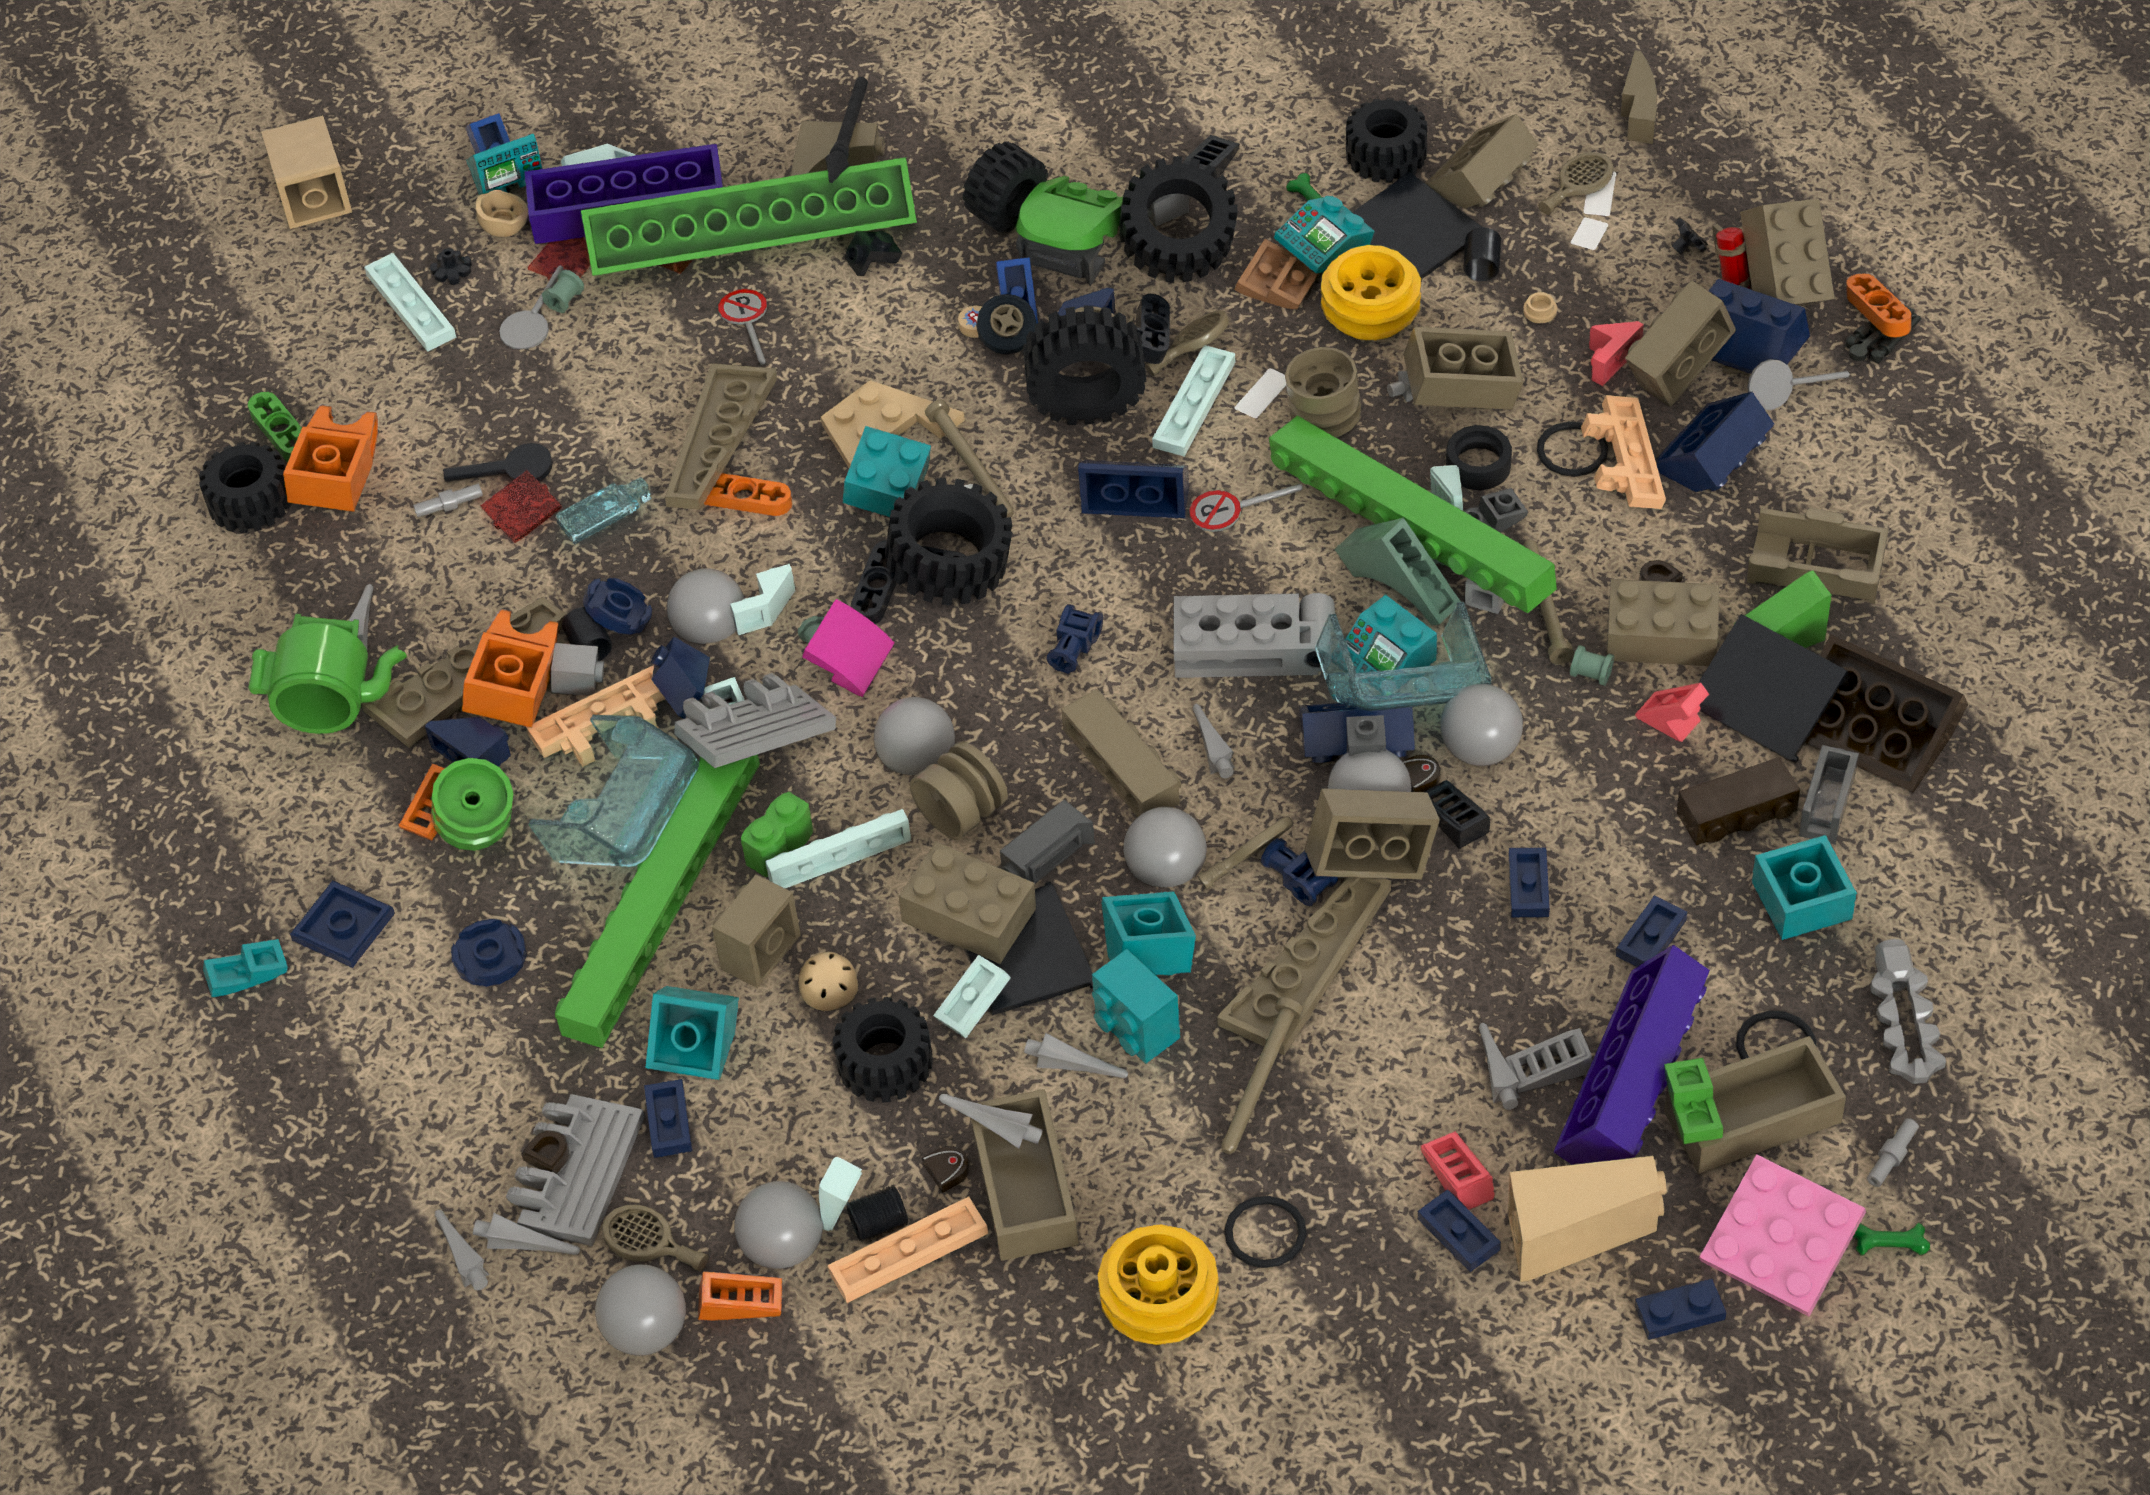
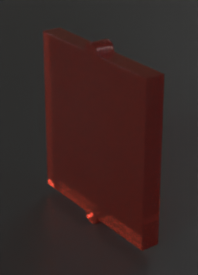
[528,237,590,280]
[480,470,562,543]

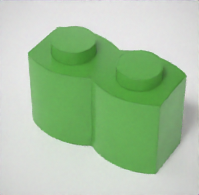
[741,792,813,877]

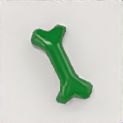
[1286,173,1323,201]
[1853,1223,1930,1256]

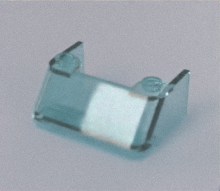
[1315,602,1491,711]
[528,715,699,867]

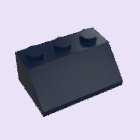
[1708,279,1810,374]
[1655,392,1774,492]
[1078,460,1189,518]
[1299,698,1415,763]

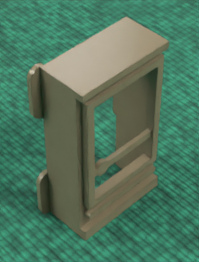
[1747,508,1889,604]

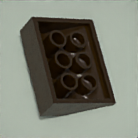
[1805,634,1968,793]

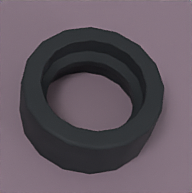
[1446,425,1512,491]

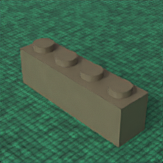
[1061,689,1181,817]

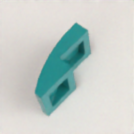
[203,939,288,998]

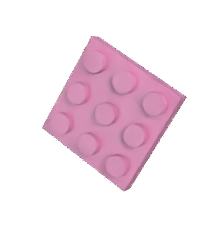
[1699,1154,1866,1317]

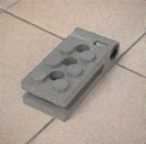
[1174,593,1336,678]

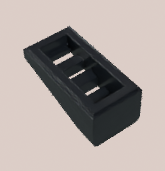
[1182,135,1240,179]
[1424,779,1490,849]

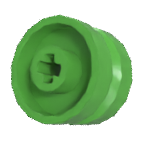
[431,758,513,851]

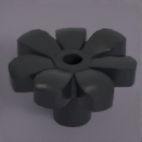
[1672,217,1708,254]
[430,248,472,285]

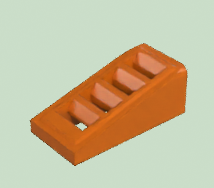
[399,763,445,841]
[698,1271,782,1321]

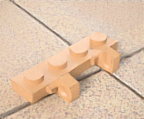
[1581,395,1666,509]
[526,665,665,767]

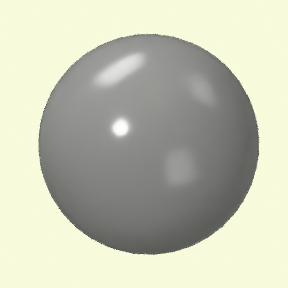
[667,568,745,644]
[1440,684,1523,766]
[874,697,955,775]
[1328,749,1411,792]
[1124,807,1207,887]
[734,1181,823,1269]
[595,1264,686,1356]

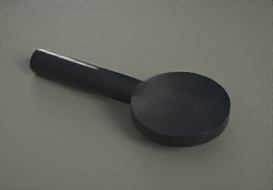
[443,443,553,484]

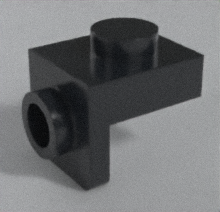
[845,231,902,276]

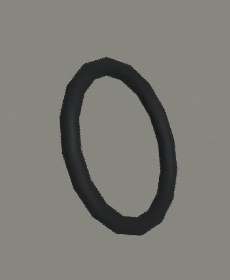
[1537,421,1608,476]
[1736,1011,1817,1060]
[1224,1196,1307,1268]

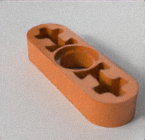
[1846,274,1911,337]
[704,473,793,516]

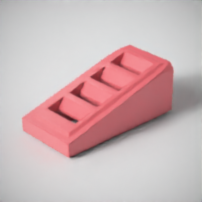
[1421,1131,1494,1210]

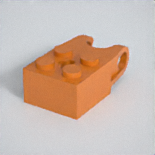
[283,405,378,512]
[462,610,559,728]

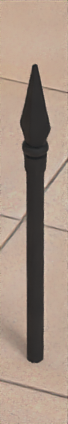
[825,77,868,183]

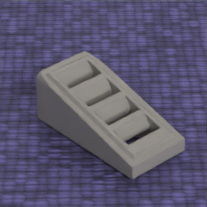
[1505,1028,1592,1093]

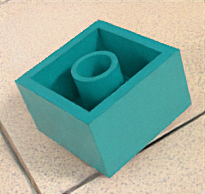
[843,426,931,517]
[1752,835,1857,940]
[1092,949,1180,1064]

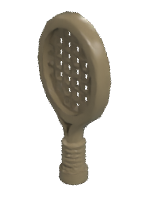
[1538,152,1614,215]
[1145,311,1230,377]
[1197,816,1294,890]
[602,1205,709,1272]

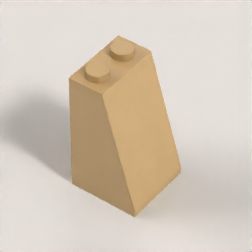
[261,115,352,229]
[1507,1156,1667,1282]

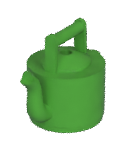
[248,614,407,734]

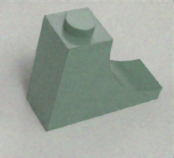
[1334,518,1462,625]

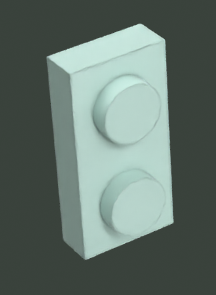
[933,955,1011,1038]

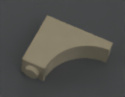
[790,121,885,176]

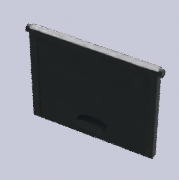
[1352,172,1482,282]
[1699,614,1848,763]
[964,882,1093,1015]

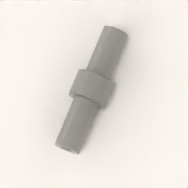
[413,483,483,518]
[1867,1118,1919,1187]

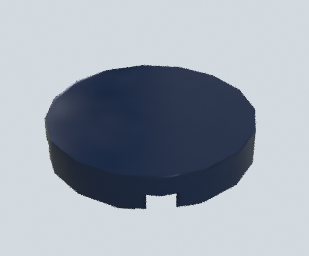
[583,578,652,634]
[451,919,527,986]

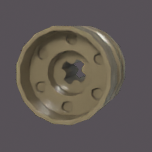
[1285,347,1362,437]
[909,741,1008,840]

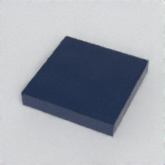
[290,880,395,968]

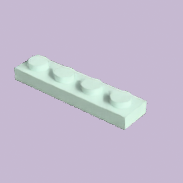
[364,253,456,352]
[1152,345,1236,457]
[765,809,911,888]

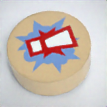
[958,306,982,338]

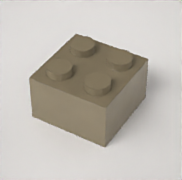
[712,874,801,988]

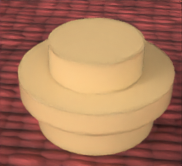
[1523,292,1557,323]

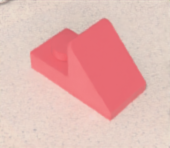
[1589,321,1644,386]
[1635,683,1709,742]

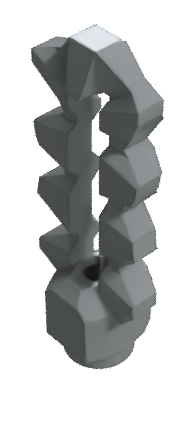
[1870,939,1946,1084]

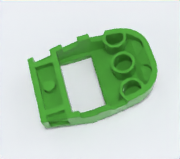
[1016,176,1123,250]

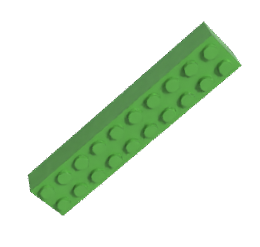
[581,157,917,276]

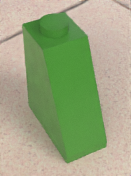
[1734,570,1832,648]

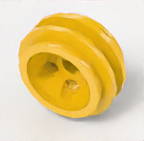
[1321,245,1421,341]
[1097,1224,1219,1345]

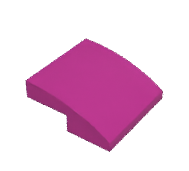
[802,599,894,697]

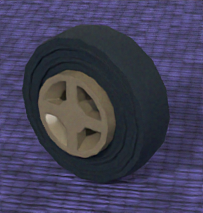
[976,294,1037,355]

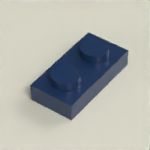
[1508,848,1550,918]
[1616,895,1688,967]
[644,1079,693,1158]
[1417,1189,1501,1272]
[1635,1278,1726,1340]

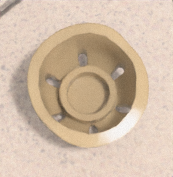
[476,190,529,237]
[798,952,858,1011]

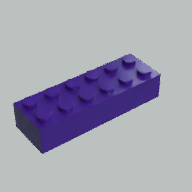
[525,144,724,244]
[1554,945,1710,1165]

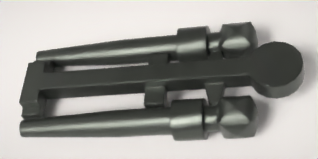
[1845,305,1921,363]

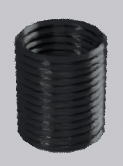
[1463,227,1501,281]
[562,607,613,661]
[846,1185,909,1242]

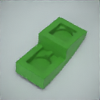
[1664,1058,1723,1144]

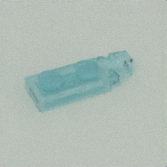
[556,477,652,544]

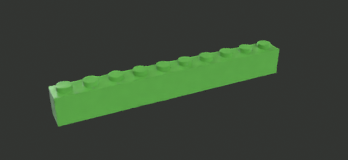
[1269,415,1557,613]
[555,754,760,1048]

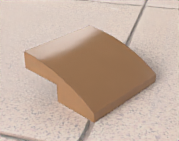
[1234,239,1320,309]

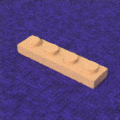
[828,1196,988,1303]

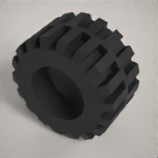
[1346,98,1427,183]
[963,141,1048,233]
[199,442,291,533]
[833,997,933,1103]

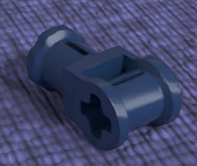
[1046,604,1104,674]
[1261,838,1338,907]

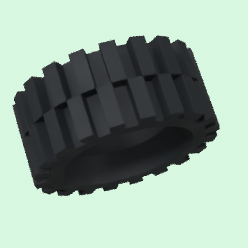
[1119,156,1238,283]
[1023,305,1146,425]
[885,478,1012,605]

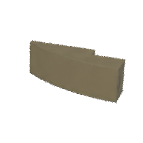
[1621,50,1657,144]

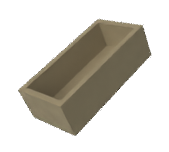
[1664,1036,1846,1174]
[970,1089,1079,1261]

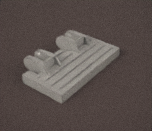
[674,673,836,768]
[506,1094,645,1246]

